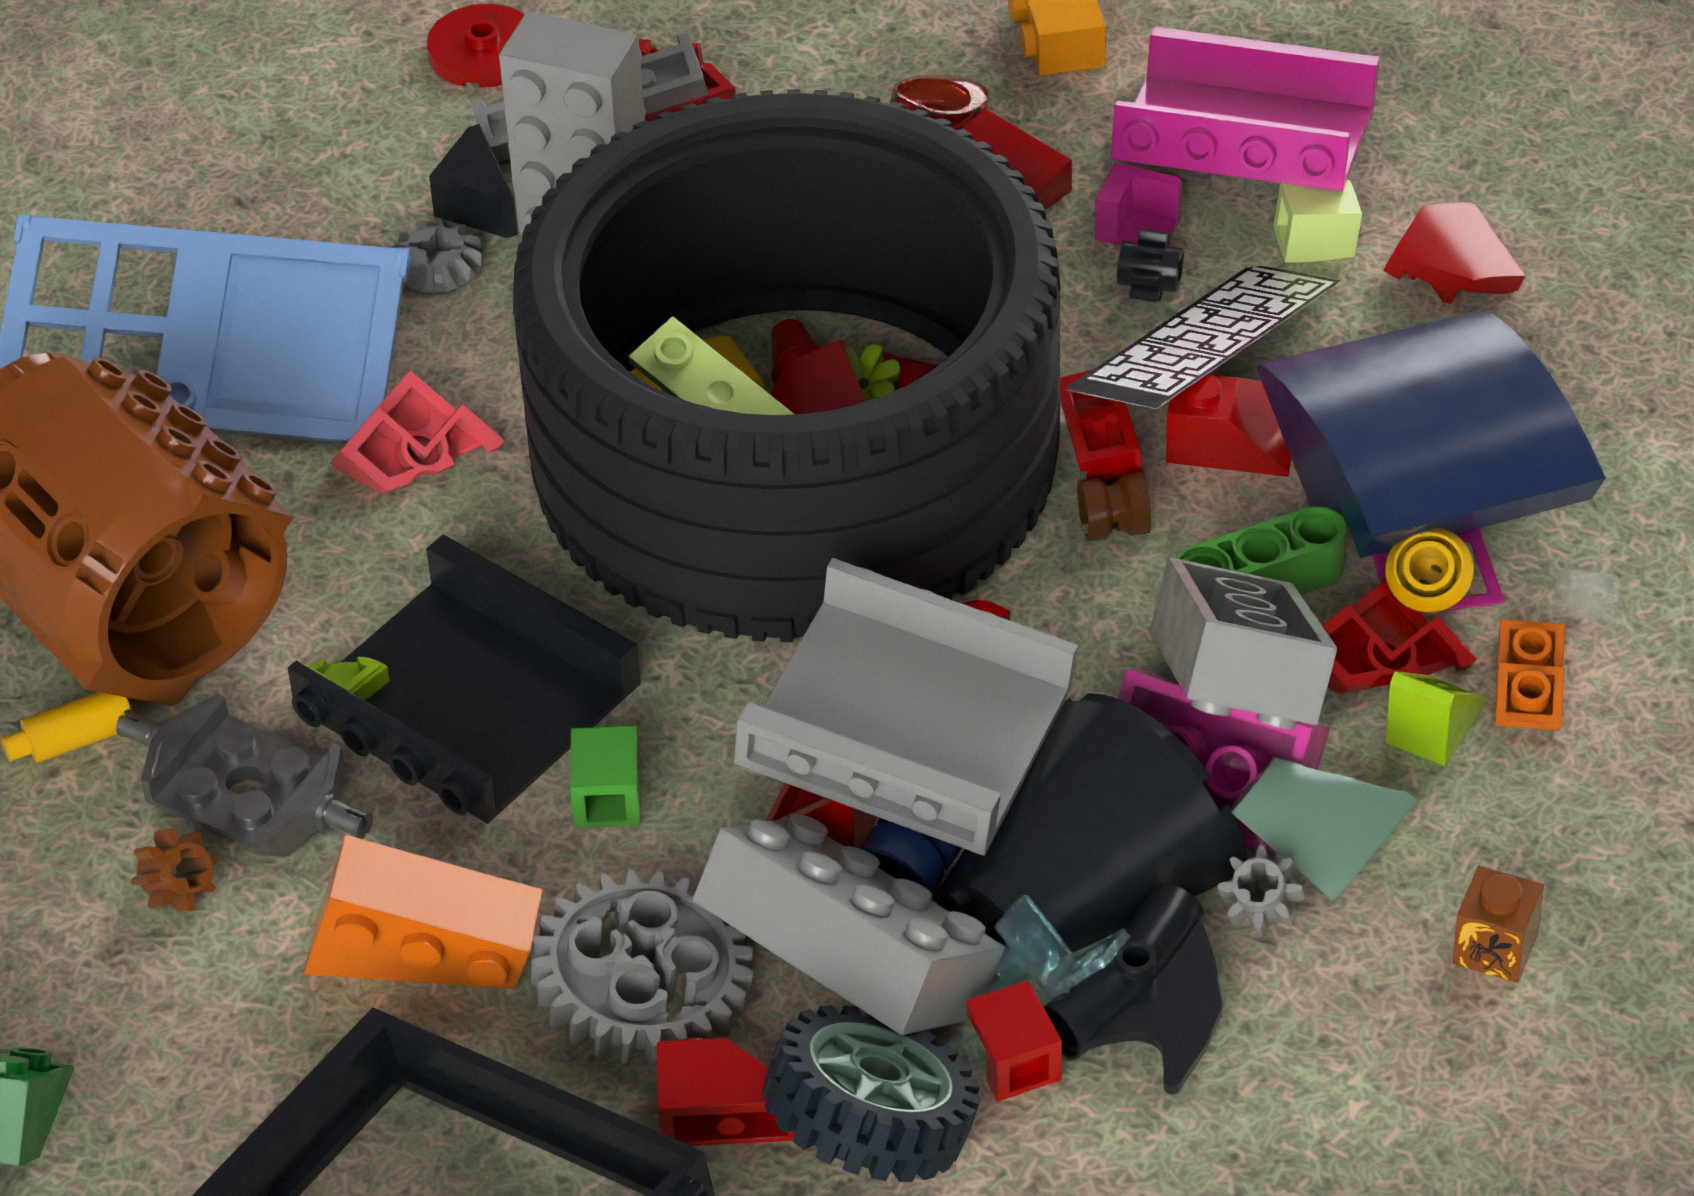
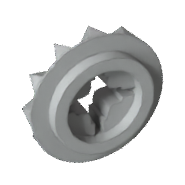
[389,219,483,293]

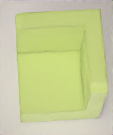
[1273,180,1363,263]

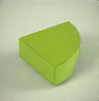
[306,657,390,701]

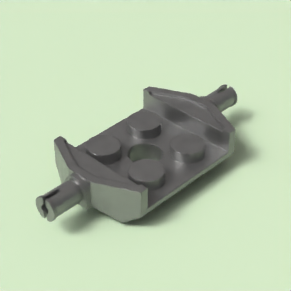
[116,694,373,856]

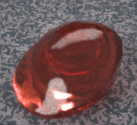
[889,75,989,130]

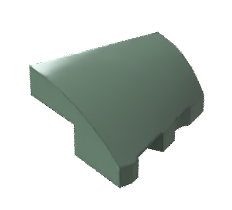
[1230,757,1417,901]

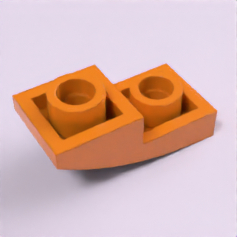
[1495,619,1565,731]

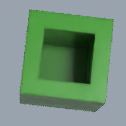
[570,726,641,828]

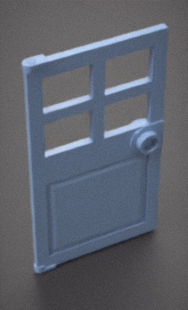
[0,214,412,444]

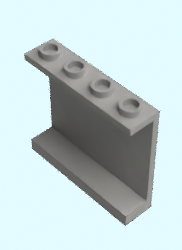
[734,558,1078,856]

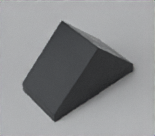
[429,124,517,238]

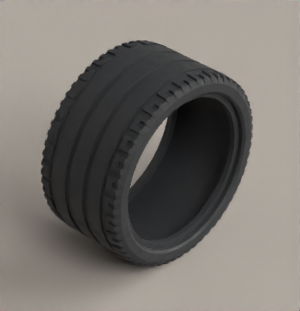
[513,89,1061,642]

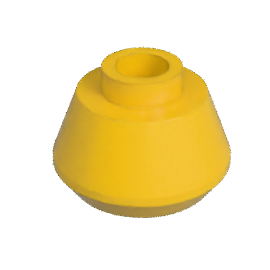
[1385,528,1474,613]

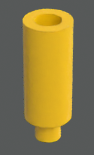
[1,692,131,764]

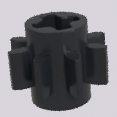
[1117,229,1184,302]

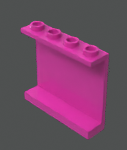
[1110,26,1380,192]

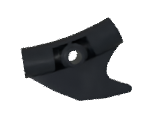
[1043,884,1223,1094]

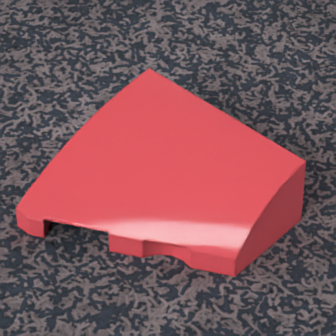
[330,370,505,495]

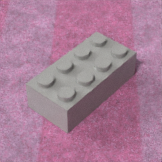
[499,11,645,233]
[1150,557,1337,729]
[692,814,1006,1035]

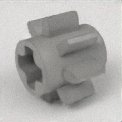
[1217,846,1305,937]

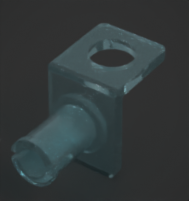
[986,895,1130,1000]

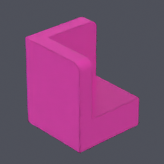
[1095,162,1182,245]

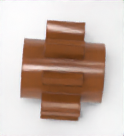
[131,828,218,912]

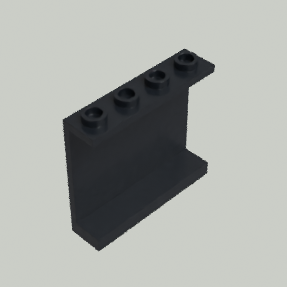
[288,534,641,824]

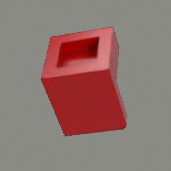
[966,980,1062,1102]

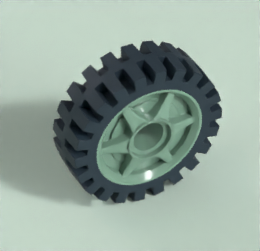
[763,1005,980,1182]

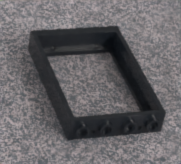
[192,1007,715,1196]

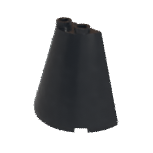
[935,693,1247,971]

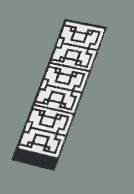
[1065,266,1340,409]

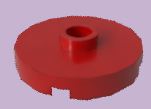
[427,4,525,88]

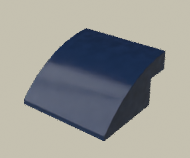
[1257,309,1606,558]

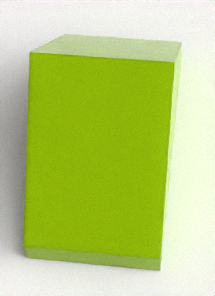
[1385,671,1488,766]

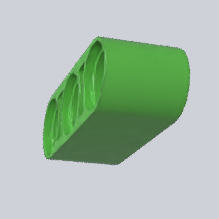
[1176,506,1347,595]

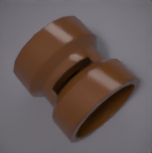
[1077,472,1151,542]

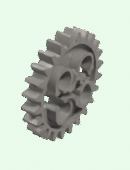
[530,869,754,1065]

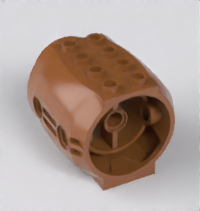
[0,352,294,706]

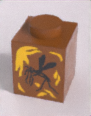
[1452,865,1544,983]

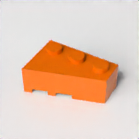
[303,835,543,989]

